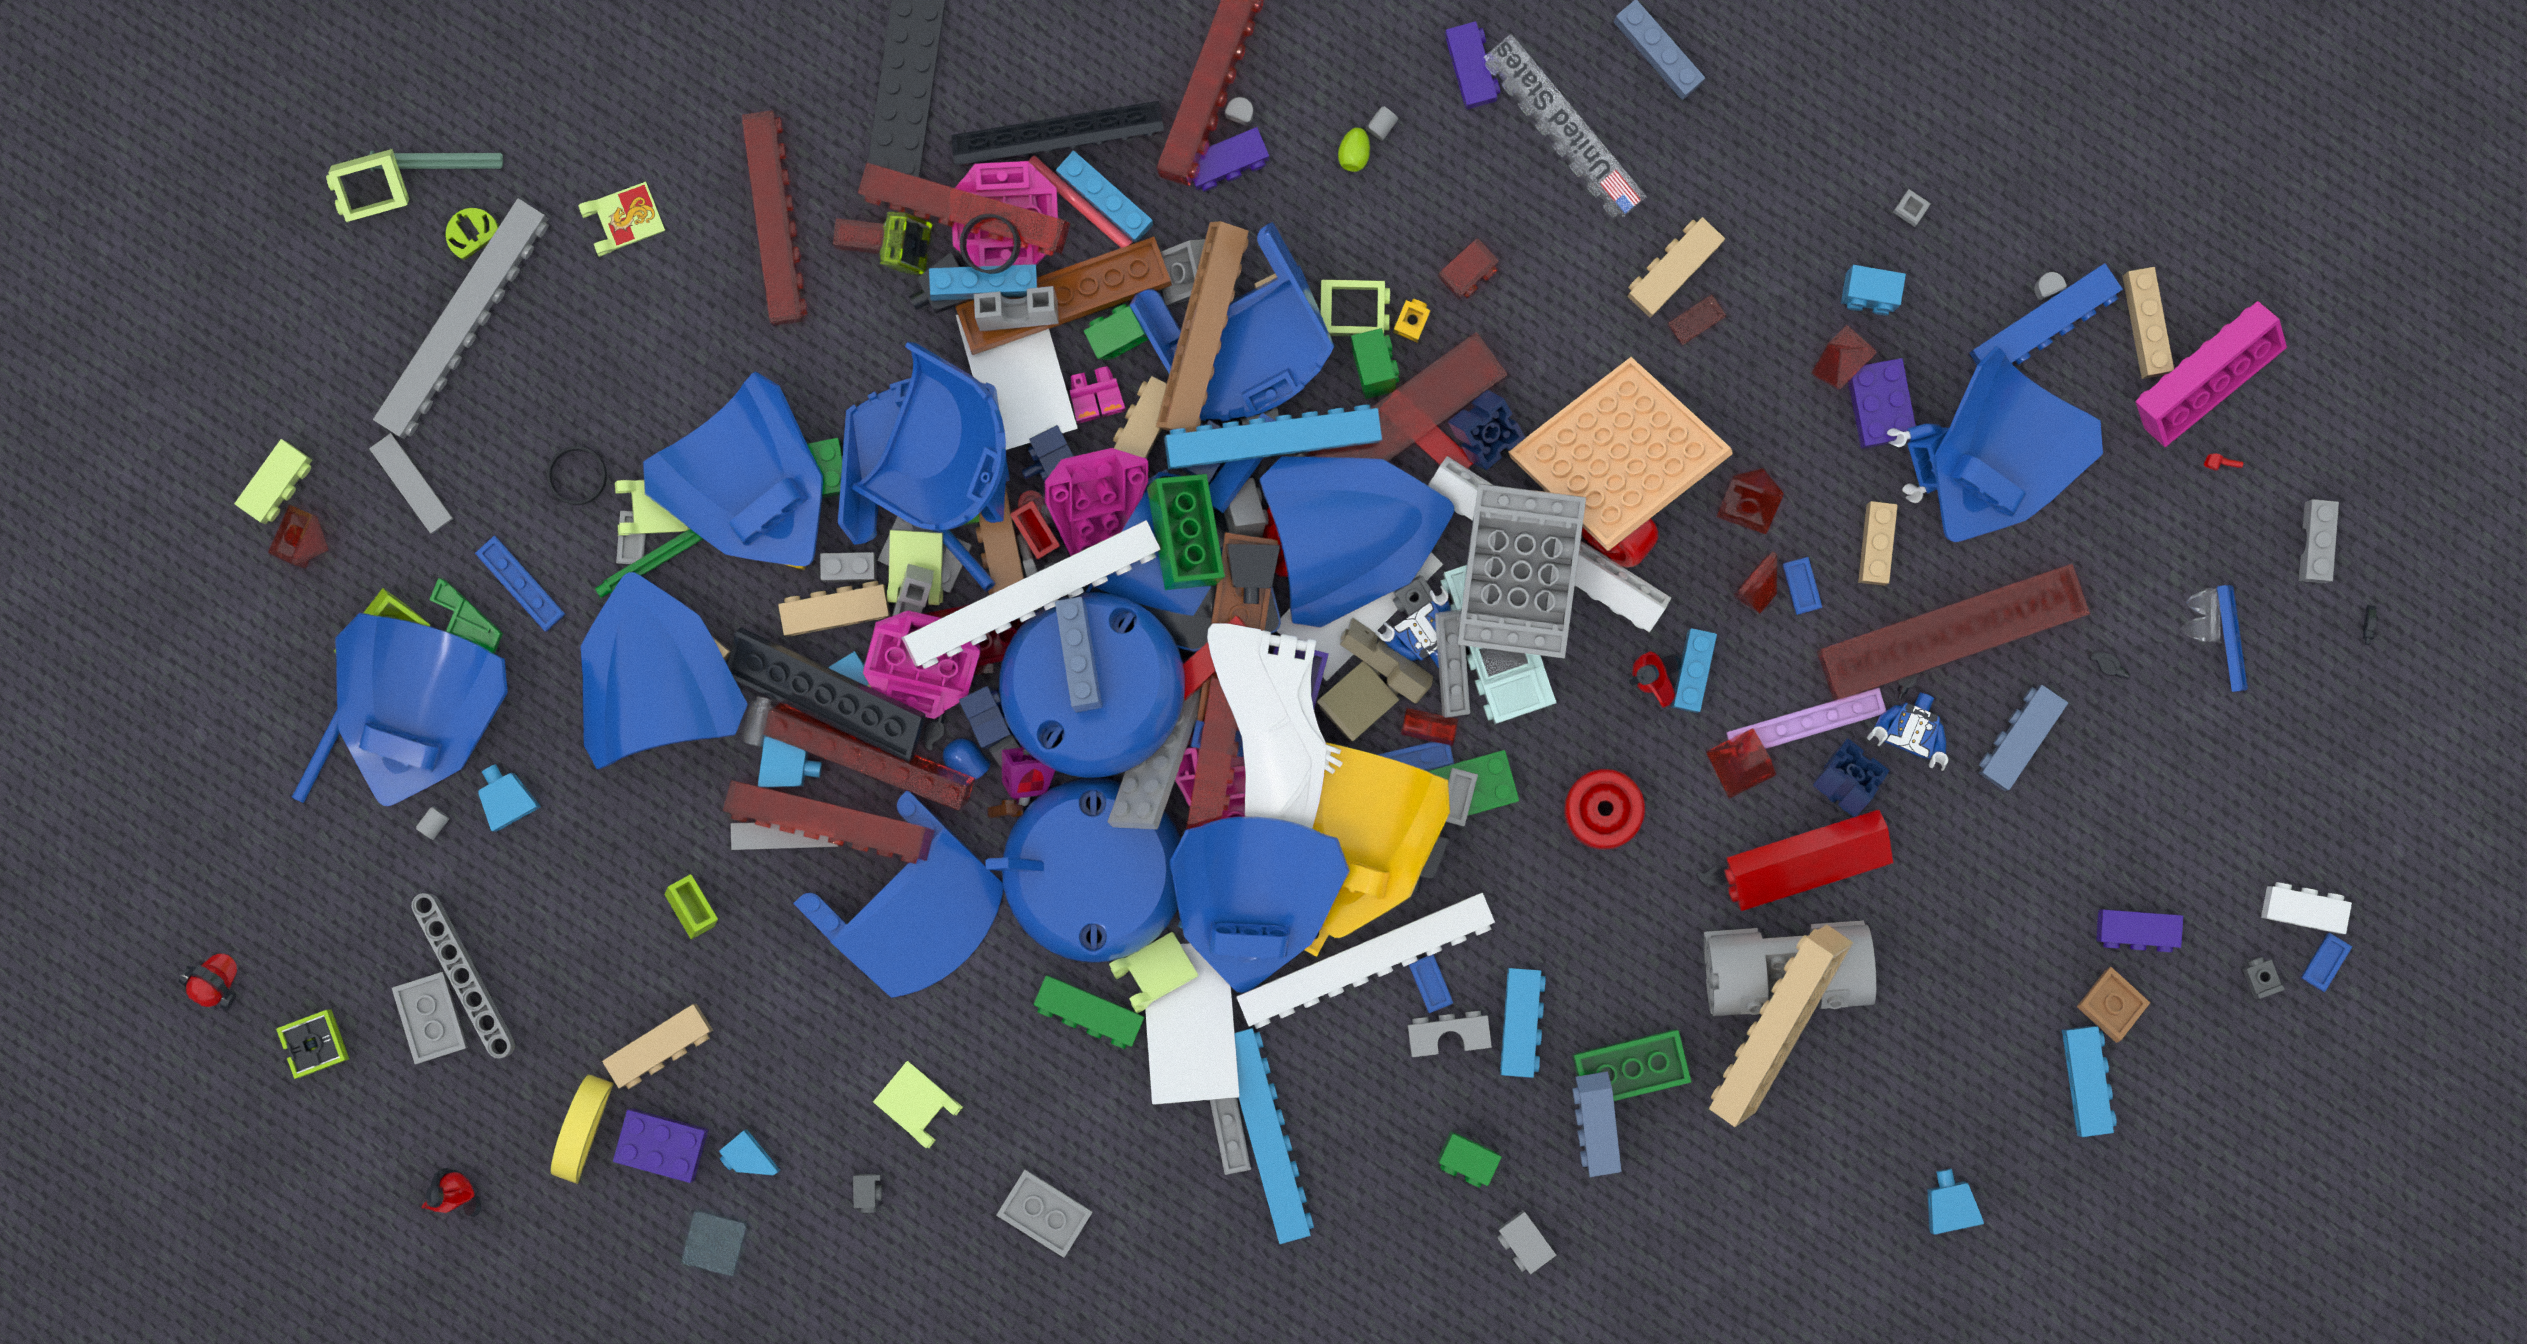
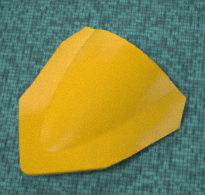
[1312,742,1450,938]

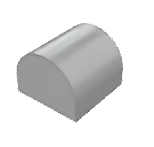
[1225,97,1253,126]
[1366,106,1398,141]
[1893,189,1931,227]
[2034,272,2067,300]
[416,806,450,840]

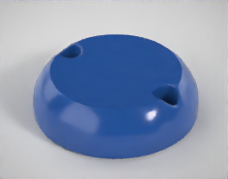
[999,592,1185,778]
[1002,778,1181,963]

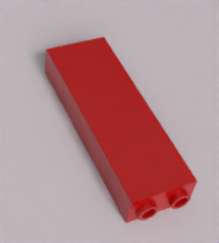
[1724,810,1893,911]

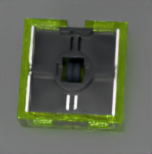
[880,212,932,275]

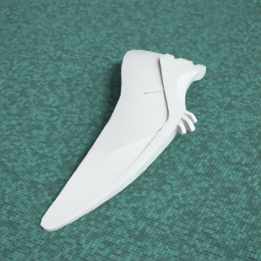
[1207,623,1343,828]

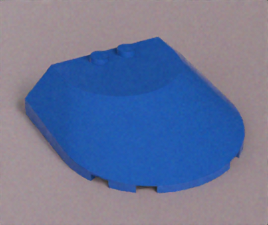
[851,342,1006,530]

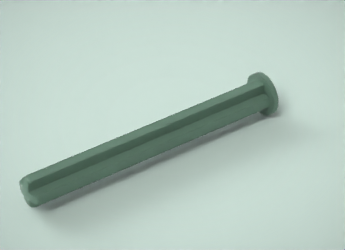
[370,151,504,172]

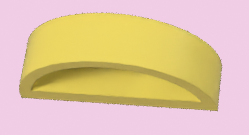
[551,1074,614,1184]

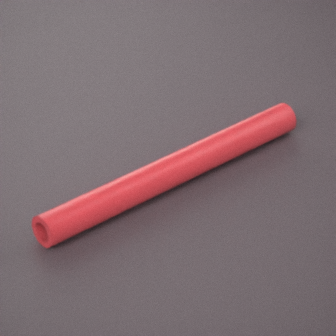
[1028,155,1133,248]

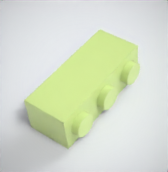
[234,439,312,524]

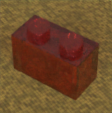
[833,218,890,255]
[1438,238,1499,300]

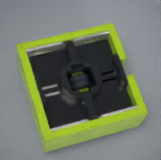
[276,1009,349,1079]

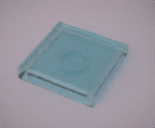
[681,1210,747,1276]

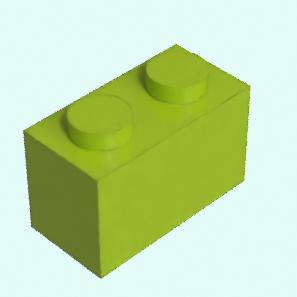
[664,874,718,939]

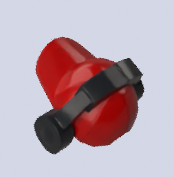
[1627,651,1681,708]
[178,954,237,1011]
[422,1168,481,1217]

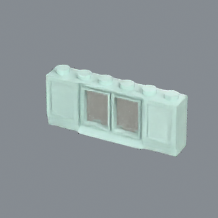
[1440,565,1556,724]

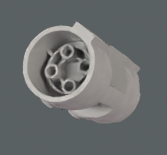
[1704,921,1876,1016]

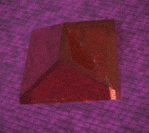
[1811,325,1877,390]
[1717,468,1784,534]
[268,505,328,569]
[1733,551,1777,614]
[1706,728,1776,799]

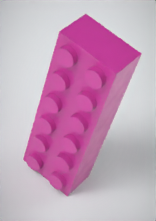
[2135,301,2287,447]

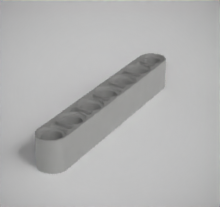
[411,893,515,1058]

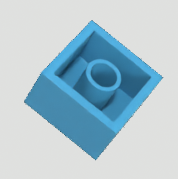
[1841,265,1906,315]

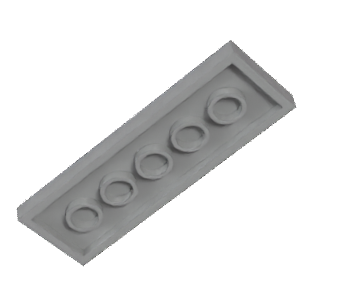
[1108,686,1202,829]

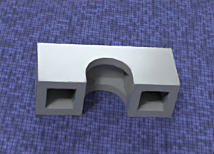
[974,286,1059,331]
[2299,499,2339,583]
[892,564,934,616]
[1407,1011,1492,1057]

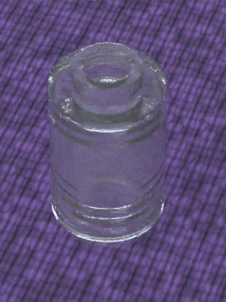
[742,696,776,747]

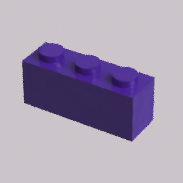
[1445,21,1500,110]
[1184,127,1269,192]
[2096,910,2183,952]

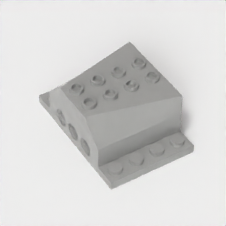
[1457,483,1586,658]

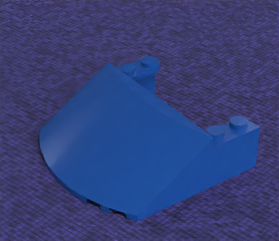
[1130,222,1334,421]
[838,378,1010,545]
[793,790,1004,998]

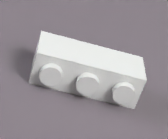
[2261,882,2352,934]

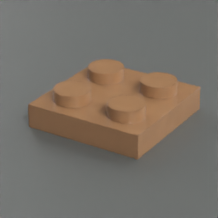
[2077,967,2150,1043]

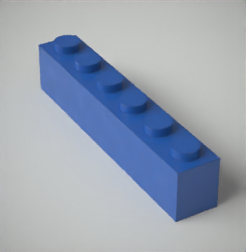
[1969,263,2123,365]

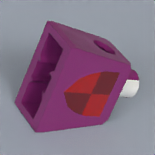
[1002,747,1055,806]

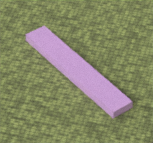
[1726,688,1886,758]

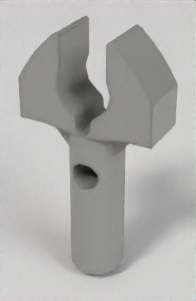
[1016,534,1037,577]

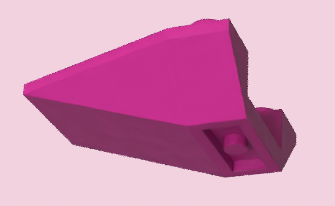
[1045,448,1148,556]

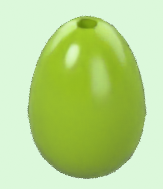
[1338,128,1370,172]

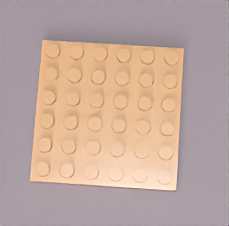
[1508,357,1733,551]

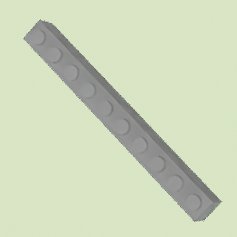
[373,198,549,439]

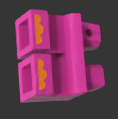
[1070,366,1126,424]

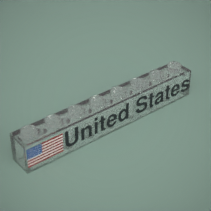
[1484,34,1647,219]

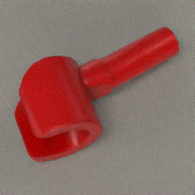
[2204,453,2243,471]

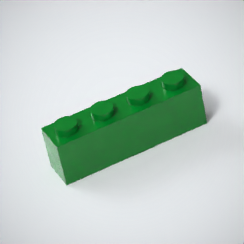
[1034,975,1145,1049]

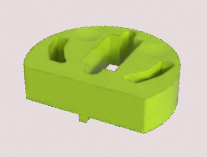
[446,208,499,260]

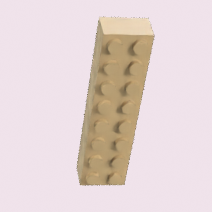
[1709,924,1854,1127]

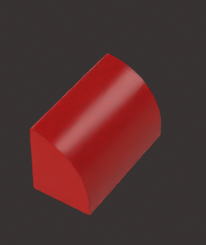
[1010,500,1060,559]

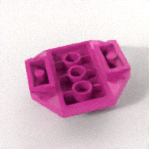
[951,161,1059,267]
[863,611,980,719]

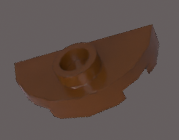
[988,800,1024,818]

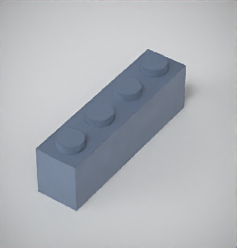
[1614,0,1705,101]
[1055,597,1102,712]
[1979,685,2068,791]
[1572,1072,1621,1177]

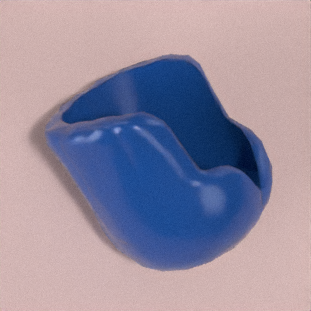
[943,738,991,786]

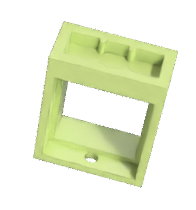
[326,149,409,222]
[1321,280,1390,336]

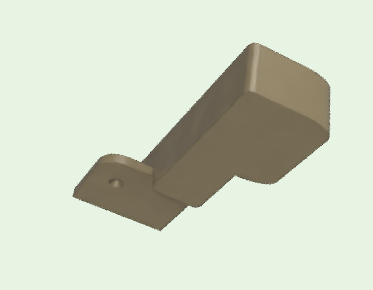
[1340,618,1433,703]

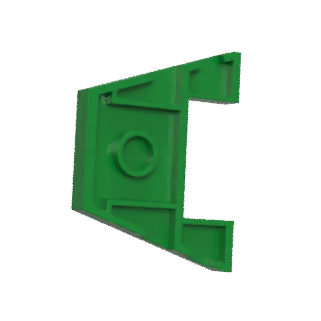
[429,578,503,654]

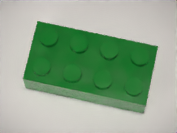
[1147,474,1225,590]
[1428,750,1519,816]
[1572,1029,1691,1101]

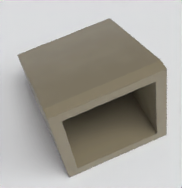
[1316,661,1399,743]

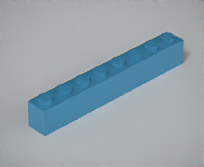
[1164,405,1382,470]
[1234,1028,1314,1244]

